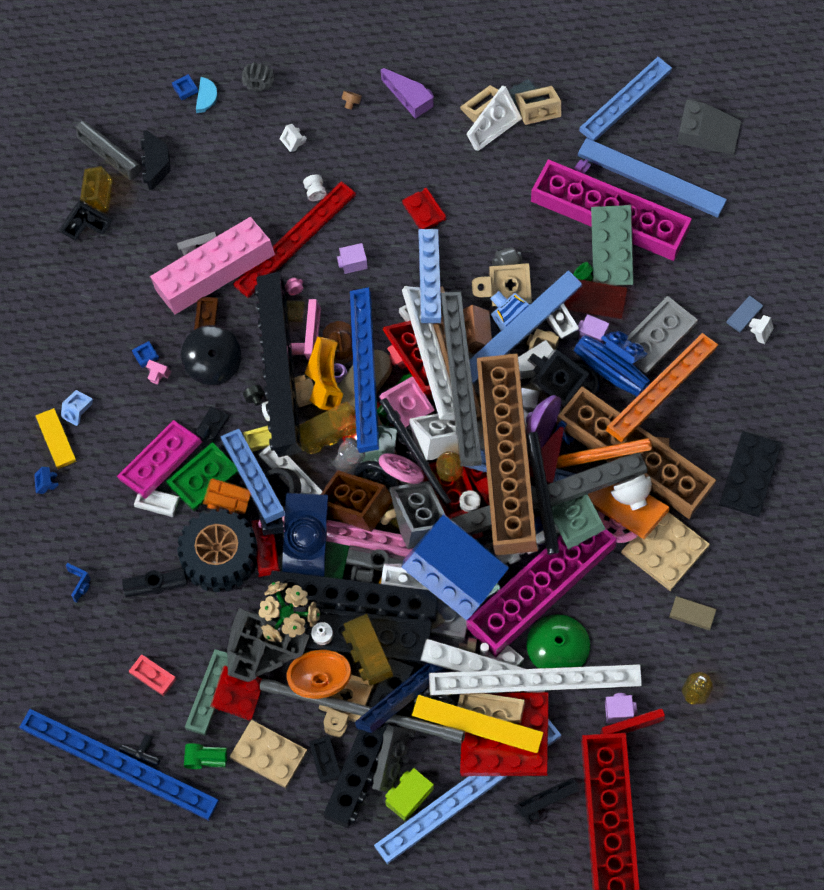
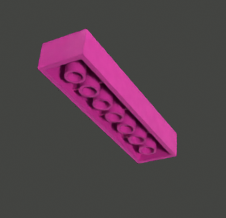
[531,159,692,261]
[466,529,617,657]

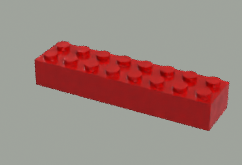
[581,733,639,890]

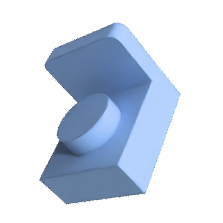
[61,390,93,426]

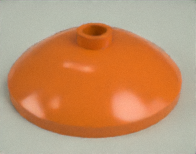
[287,650,351,699]

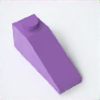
[381,68,434,119]

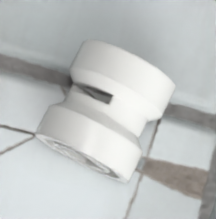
[303,175,327,201]

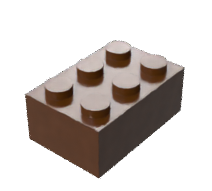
[320,470,393,532]

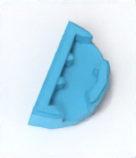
[196,77,218,113]

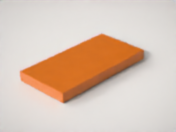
[588,481,669,540]

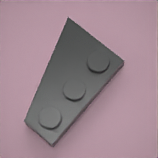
[372,725,416,792]

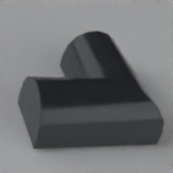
[59,199,113,241]

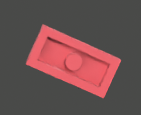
[129,654,176,696]

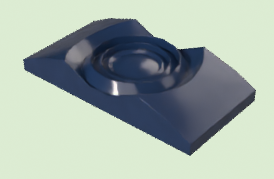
[282,493,328,577]

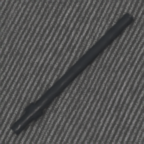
[380,398,452,506]

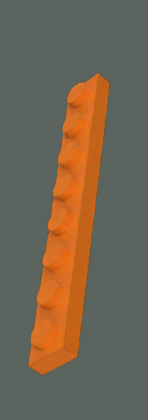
[606,333,718,443]

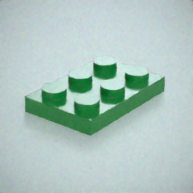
[166,442,239,512]

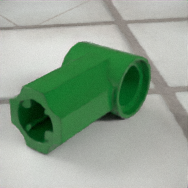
[183,743,227,769]

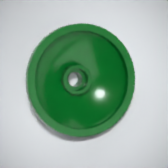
[527,614,590,669]

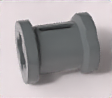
[351,566,374,583]

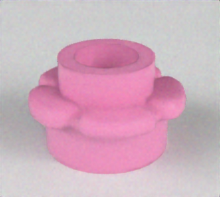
[285,278,303,296]

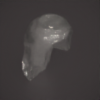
[331,437,365,473]

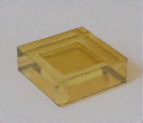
[287,300,305,322]

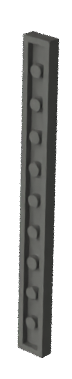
[441,292,482,466]
[451,452,647,535]

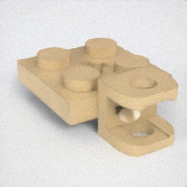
[472,263,532,306]
[319,675,374,738]

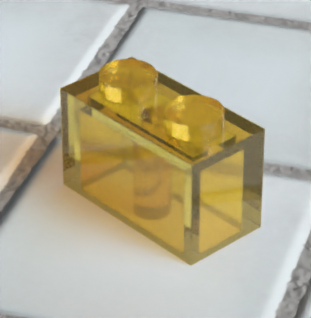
[80,166,112,212]

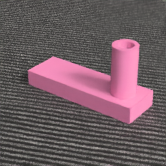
[291,299,321,362]

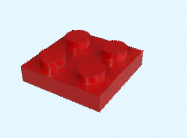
[210,665,262,721]

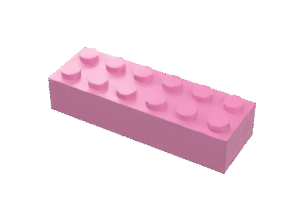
[150,217,275,315]

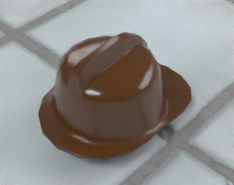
[323,321,353,364]

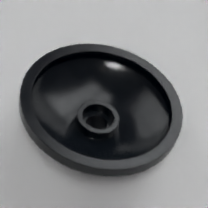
[181,325,241,385]

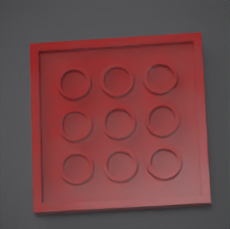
[460,692,549,776]

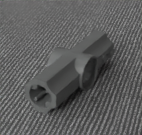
[346,545,406,572]

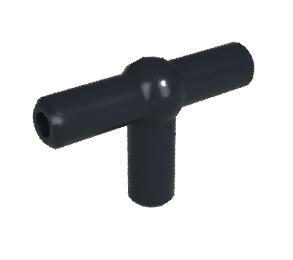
[119,734,161,766]

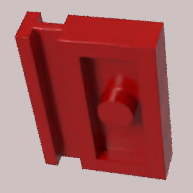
[402,188,446,229]

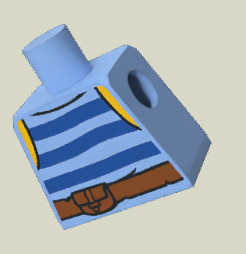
[490,291,529,331]

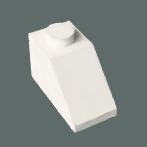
[546,303,579,339]

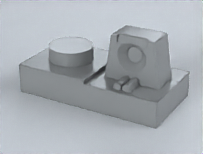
[177,232,216,256]

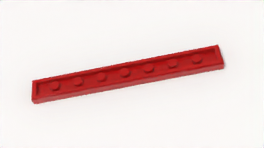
[233,181,356,298]

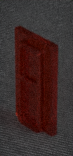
[564,279,627,319]

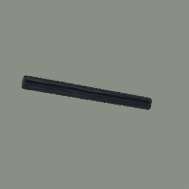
[526,432,560,555]

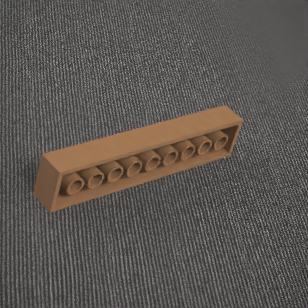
[477,353,538,556]

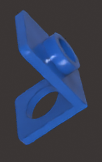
[66,563,90,603]

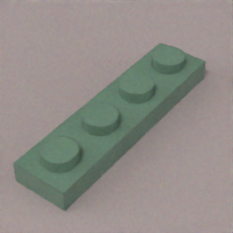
[185,649,228,736]

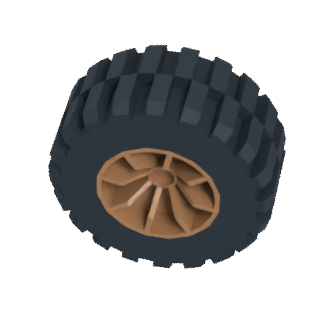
[177,509,258,592]

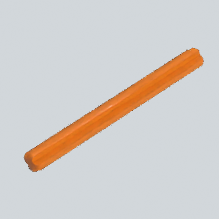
[556,438,652,469]

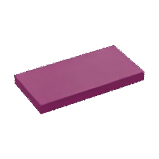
[117,420,202,499]

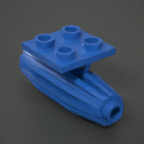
[574,331,650,396]

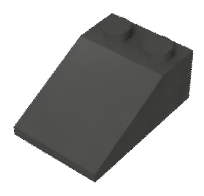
[677,100,741,155]
[390,481,445,549]

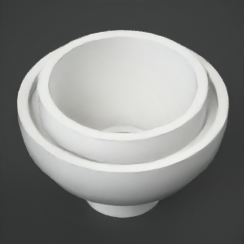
[611,474,652,510]

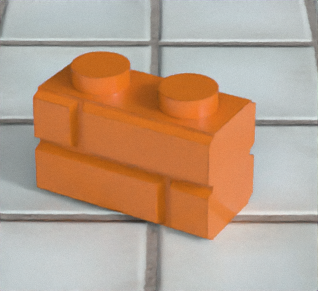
[203,478,251,515]

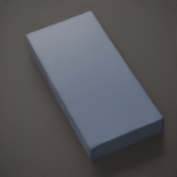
[726,296,763,333]

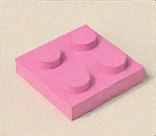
[379,376,435,428]

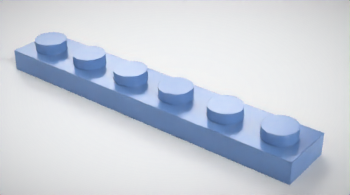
[579,57,672,141]
[418,229,441,323]
[220,429,285,524]

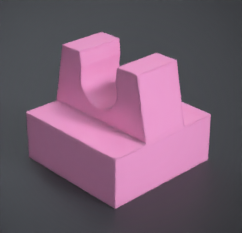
[146,360,171,385]

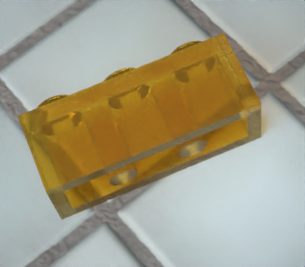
[300,401,356,454]
[342,614,393,686]

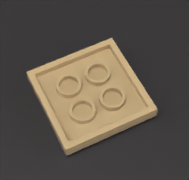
[621,512,710,591]

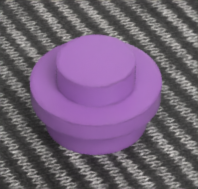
[574,159,591,174]

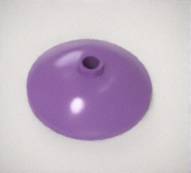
[526,395,561,448]

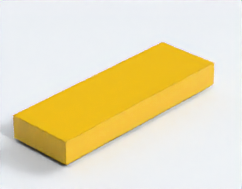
[36,408,77,469]

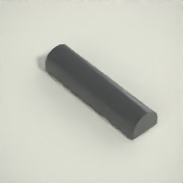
[76,121,141,180]

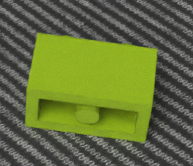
[385,768,434,822]

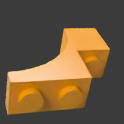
[305,336,344,412]

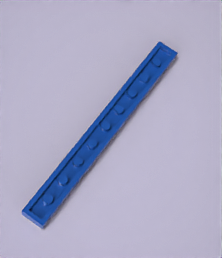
[350,287,379,453]
[19,709,219,821]

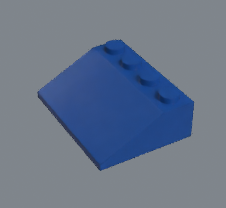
[401,514,509,620]

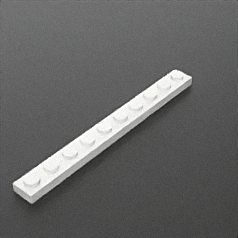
[429,665,641,695]

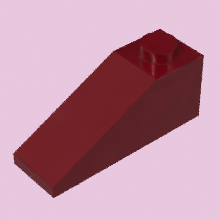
[529,426,564,486]

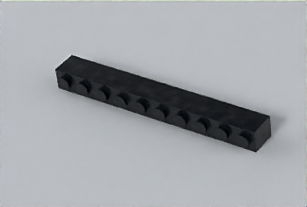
[255,272,302,457]

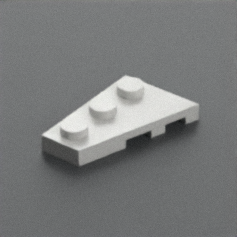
[467,86,522,151]

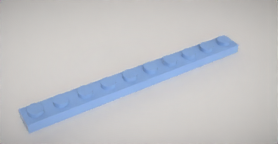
[374,719,561,864]

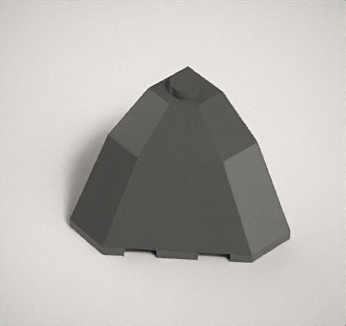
[227,607,310,682]

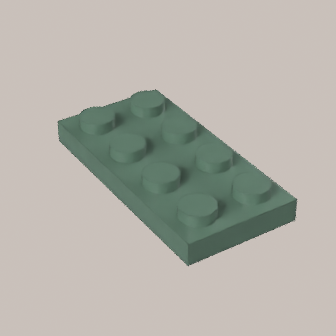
[591,205,634,287]
[552,494,606,549]

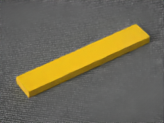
[412,695,543,753]

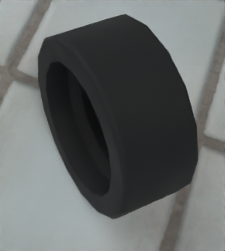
[264,468,301,507]

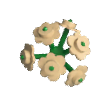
[259,581,320,642]

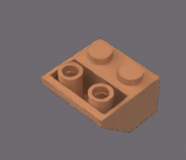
[463,305,492,354]

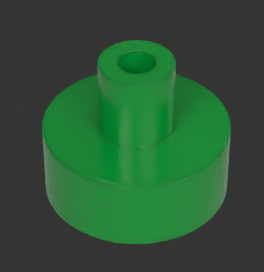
[573,262,593,283]

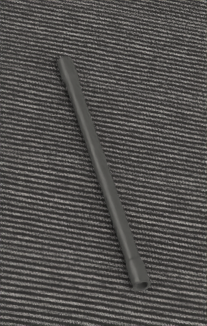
[260,678,465,744]

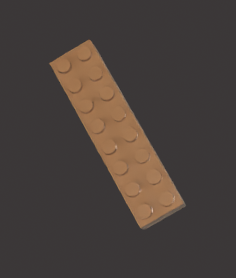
[556,387,716,519]

